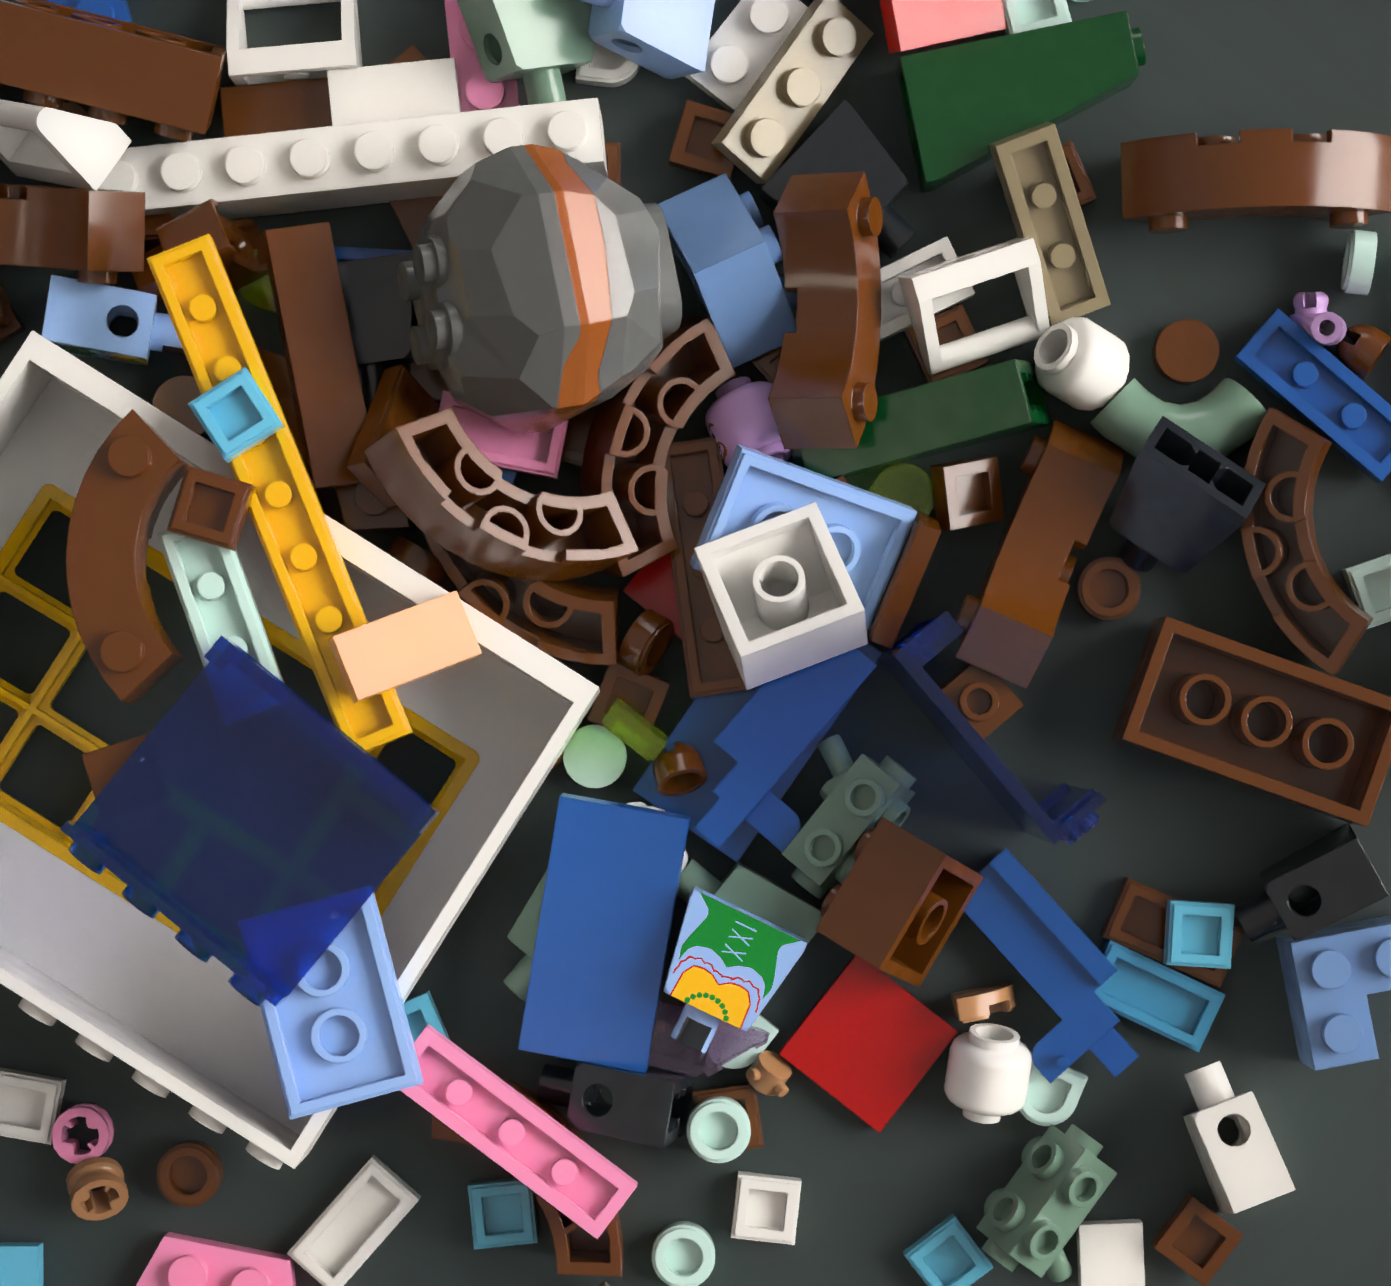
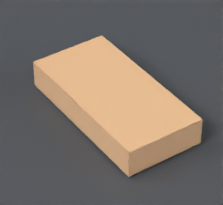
[328,590,482,704]

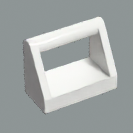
[226,0,363,86]
[0,99,132,191]
[898,238,1050,375]

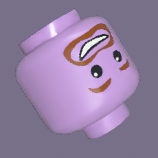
[705,377,792,467]

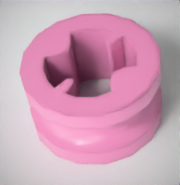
[51,1103,115,1164]

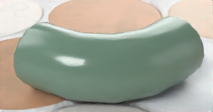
[1090,378,1267,458]

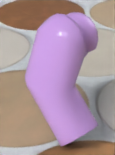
[1290,292,1347,346]

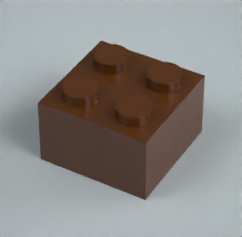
[815,817,984,987]

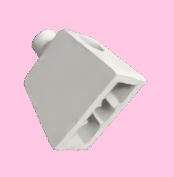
[1183,1061,1296,1214]

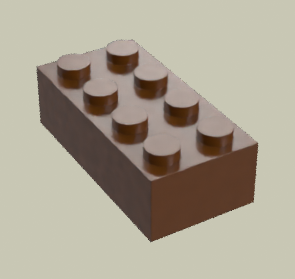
[0,0,227,141]
[1112,616,1391,827]

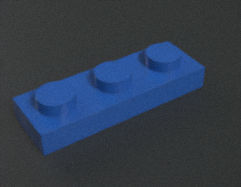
[1232,308,1391,483]

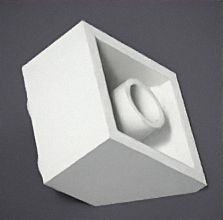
[694,502,868,690]

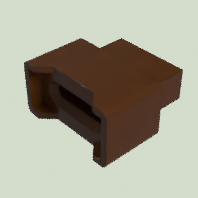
[132,199,269,301]

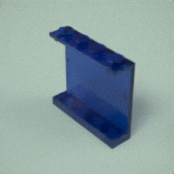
[878,611,1107,845]
[60,635,440,1007]

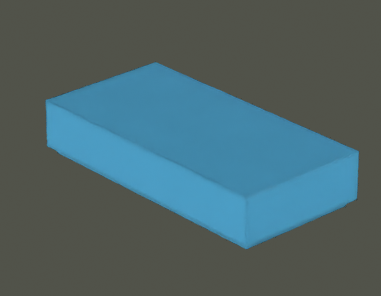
[1094,939,1226,1052]

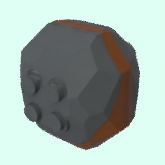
[397,144,682,434]

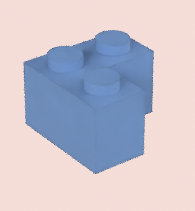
[658,173,797,368]
[1276,915,1391,1071]

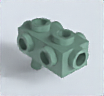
[782,734,917,899]
[976,1123,1117,1282]

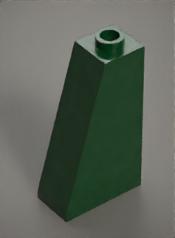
[896,11,1146,193]
[791,359,1053,479]

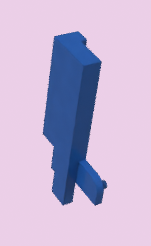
[694,648,877,853]
[964,848,1139,1084]

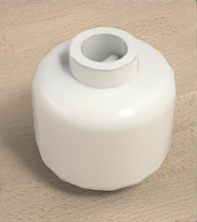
[1034,317,1130,411]
[944,1023,1033,1124]

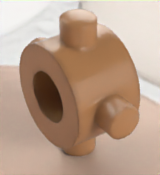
[746,1050,792,1097]

